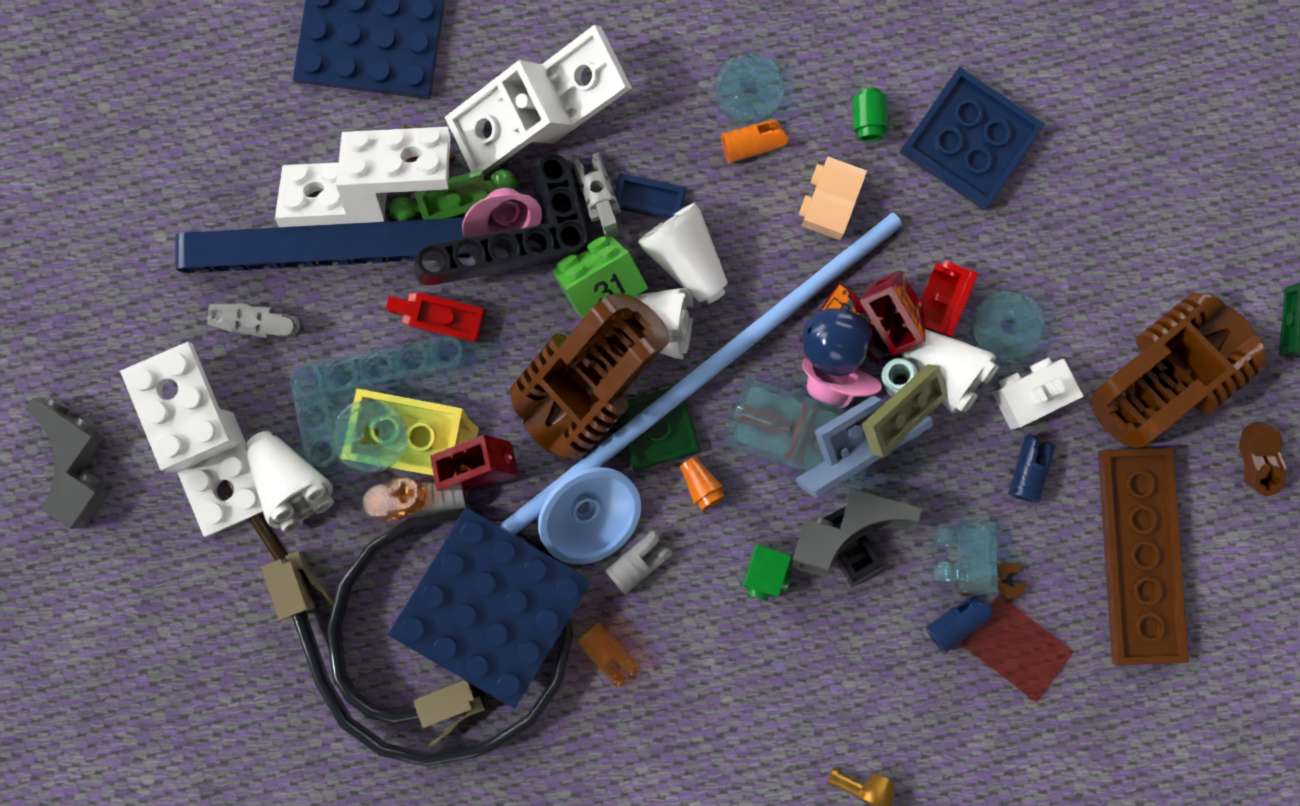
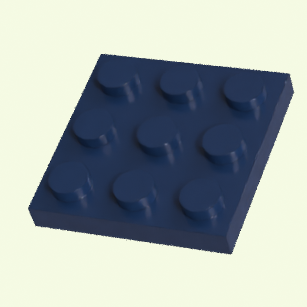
[899,66,1045,210]

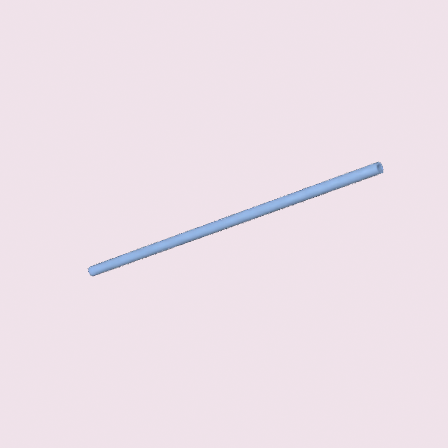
[499,213,902,535]

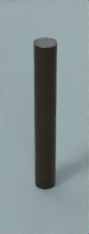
[223,480,288,561]

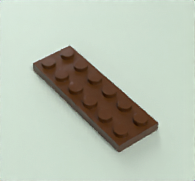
[1098,448,1189,665]

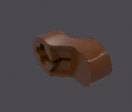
[1239,422,1287,496]

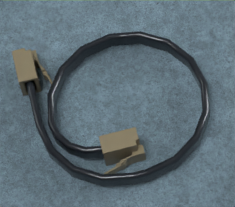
[261,510,574,767]

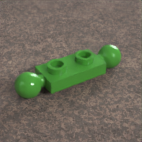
[388,169,517,221]

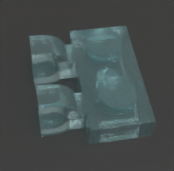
[932,520,998,595]

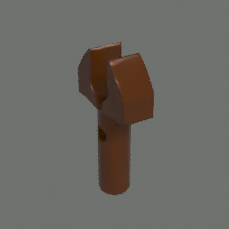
[957,562,1027,599]

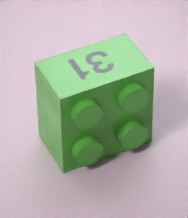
[551,236,648,319]

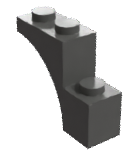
[25,397,109,529]
[792,488,922,578]

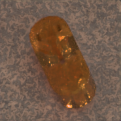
[362,478,427,521]

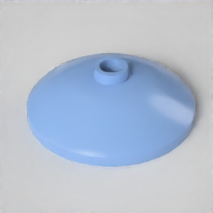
[538,467,641,564]

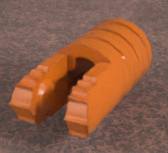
[721,119,789,164]

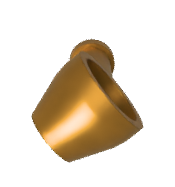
[827,767,895,806]

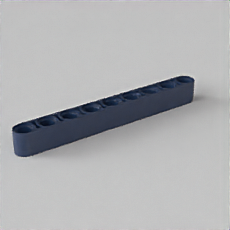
[175,217,470,273]

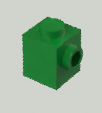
[741,544,792,601]

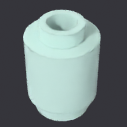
[882,358,918,396]

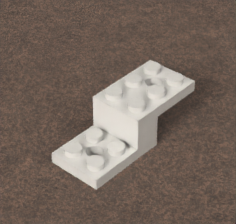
[445,25,632,177]
[275,127,451,227]
[120,342,263,537]

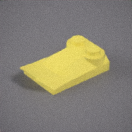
[342,388,479,476]

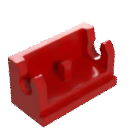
[920,261,979,337]

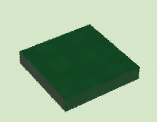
[618,387,701,472]

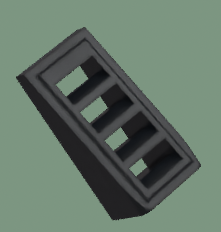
[823,506,884,588]

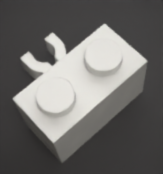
[992,357,1084,429]

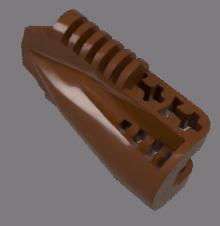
[510,293,670,460]
[1091,293,1267,449]

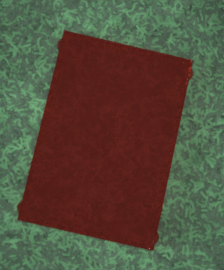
[961,594,1073,702]

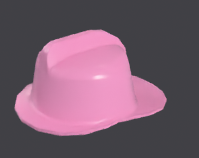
[462,188,542,238]
[802,357,881,409]

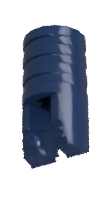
[1008,433,1055,503]
[925,596,993,654]

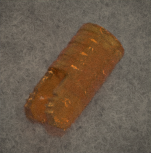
[576,620,641,688]

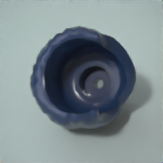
[803,308,873,376]

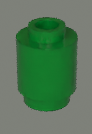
[852,87,889,142]

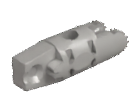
[571,153,621,237]
[207,302,303,339]

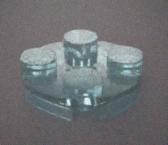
[715,53,784,125]
[971,291,1044,361]
[333,400,408,472]

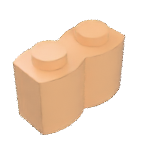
[798,157,867,240]

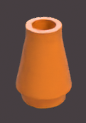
[679,456,726,511]

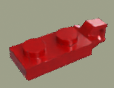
[385,292,486,344]

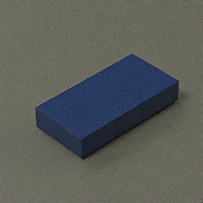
[615,173,687,220]

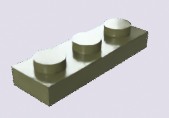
[862,364,948,457]

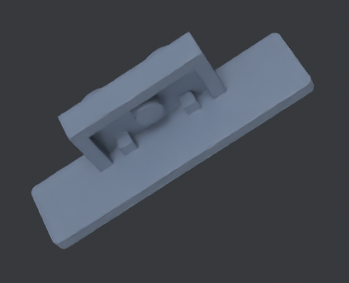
[796,395,934,497]

